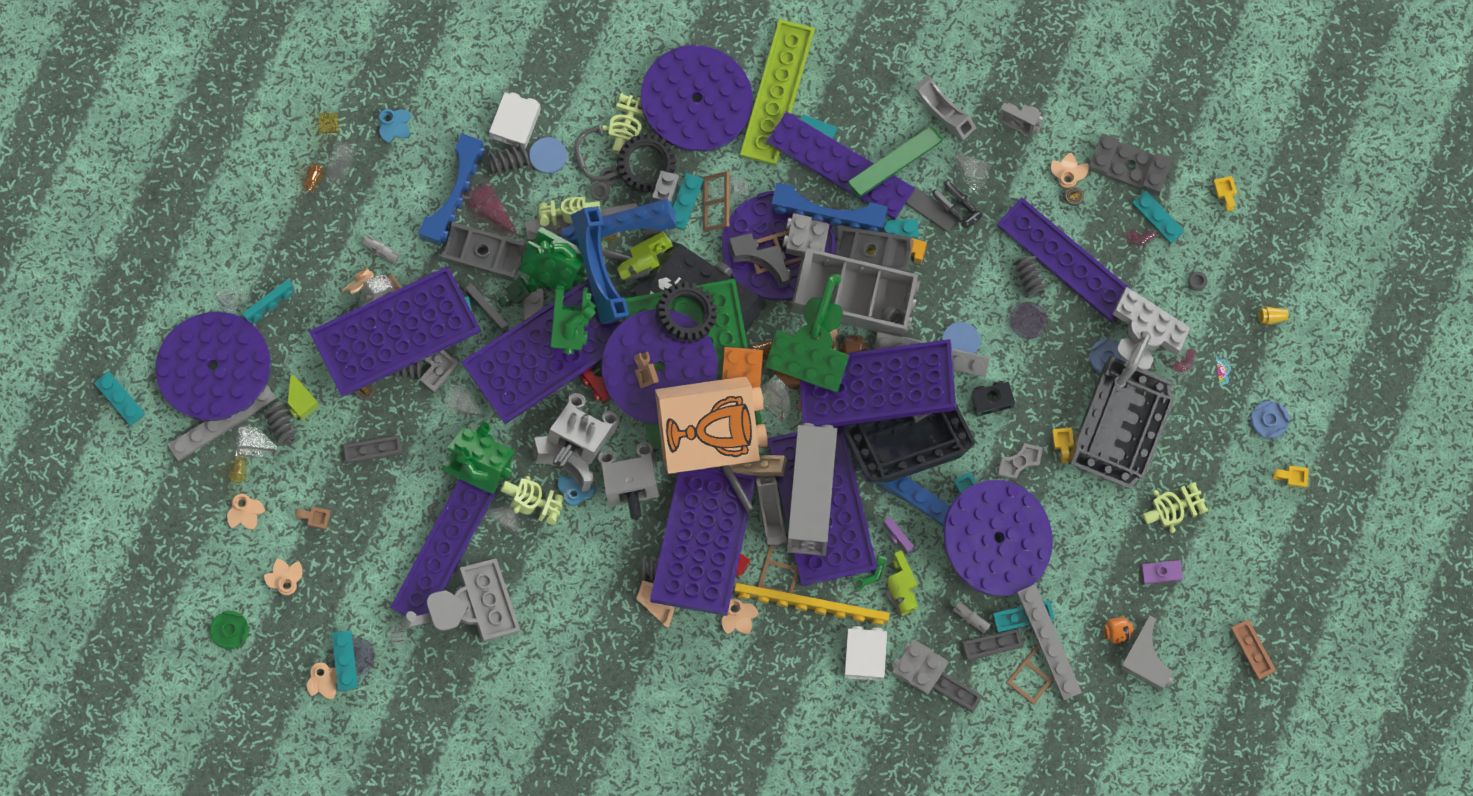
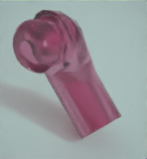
[1128,230,1156,246]
[1174,349,1196,373]

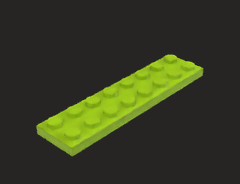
[740,19,815,166]

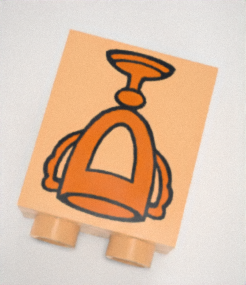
[655,377,768,474]

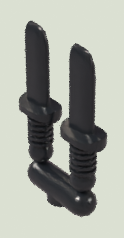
[932,180,982,228]

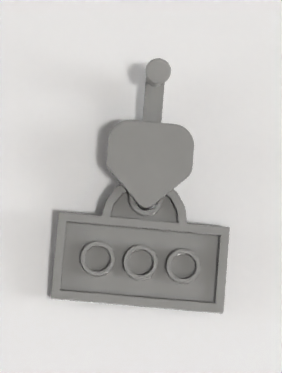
[1113,287,1190,388]
[401,558,520,642]

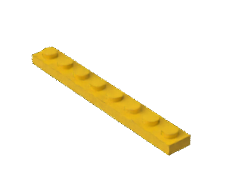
[735,583,890,626]

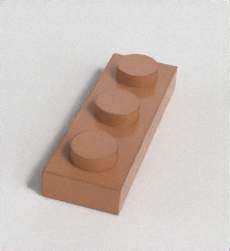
[1231,619,1276,681]

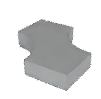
[997,443,1043,481]

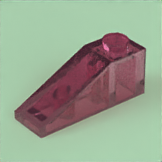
[468,182,516,236]

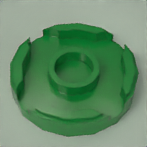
[210,611,249,649]

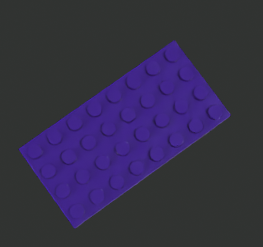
[309,266,481,397]
[461,279,620,425]
[800,339,956,427]
[767,426,878,587]
[650,468,756,616]

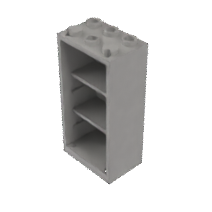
[790,248,920,336]
[787,423,837,556]

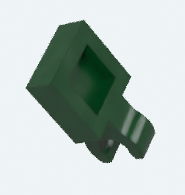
[497,277,532,308]

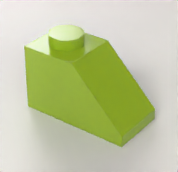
[288,374,319,421]

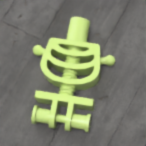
[602,93,644,154]
[538,197,601,226]
[500,476,564,525]
[1142,482,1208,533]

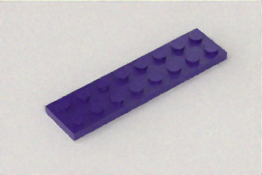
[766,111,915,220]
[997,197,1133,323]
[390,479,498,626]

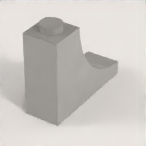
[1121,616,1173,692]

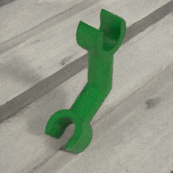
[852,555,887,591]

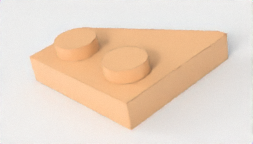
[637,580,675,628]

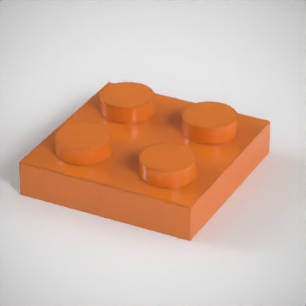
[722,347,763,388]

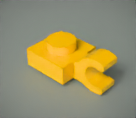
[1213,176,1237,212]
[1052,428,1074,463]
[1273,466,1309,488]

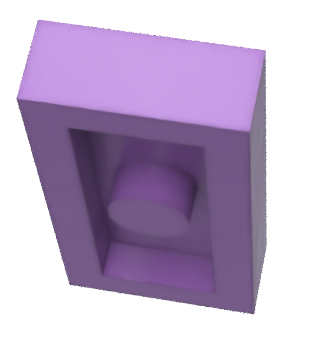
[883,517,914,555]
[1141,560,1183,584]

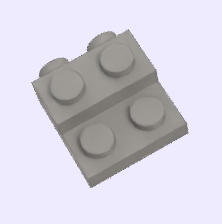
[998,103,1044,138]
[783,213,829,257]
[892,640,949,695]

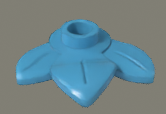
[378,109,412,143]
[558,475,596,506]

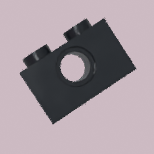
[971,381,1015,417]

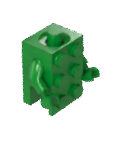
[519,227,587,294]
[551,285,596,354]
[441,422,515,494]

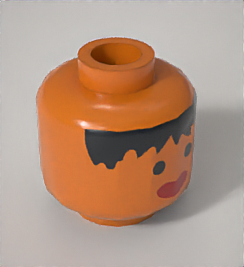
[1103,617,1134,644]

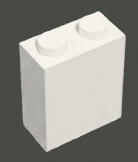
[489,92,541,150]
[844,626,887,681]

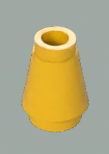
[1259,306,1288,325]

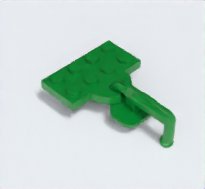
[765,274,850,392]

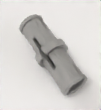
[362,235,400,265]
[952,601,991,634]

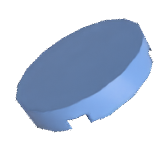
[529,137,567,174]
[942,322,980,353]
[1089,339,1127,374]
[1251,401,1289,439]

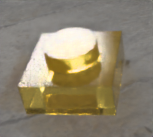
[319,113,339,134]

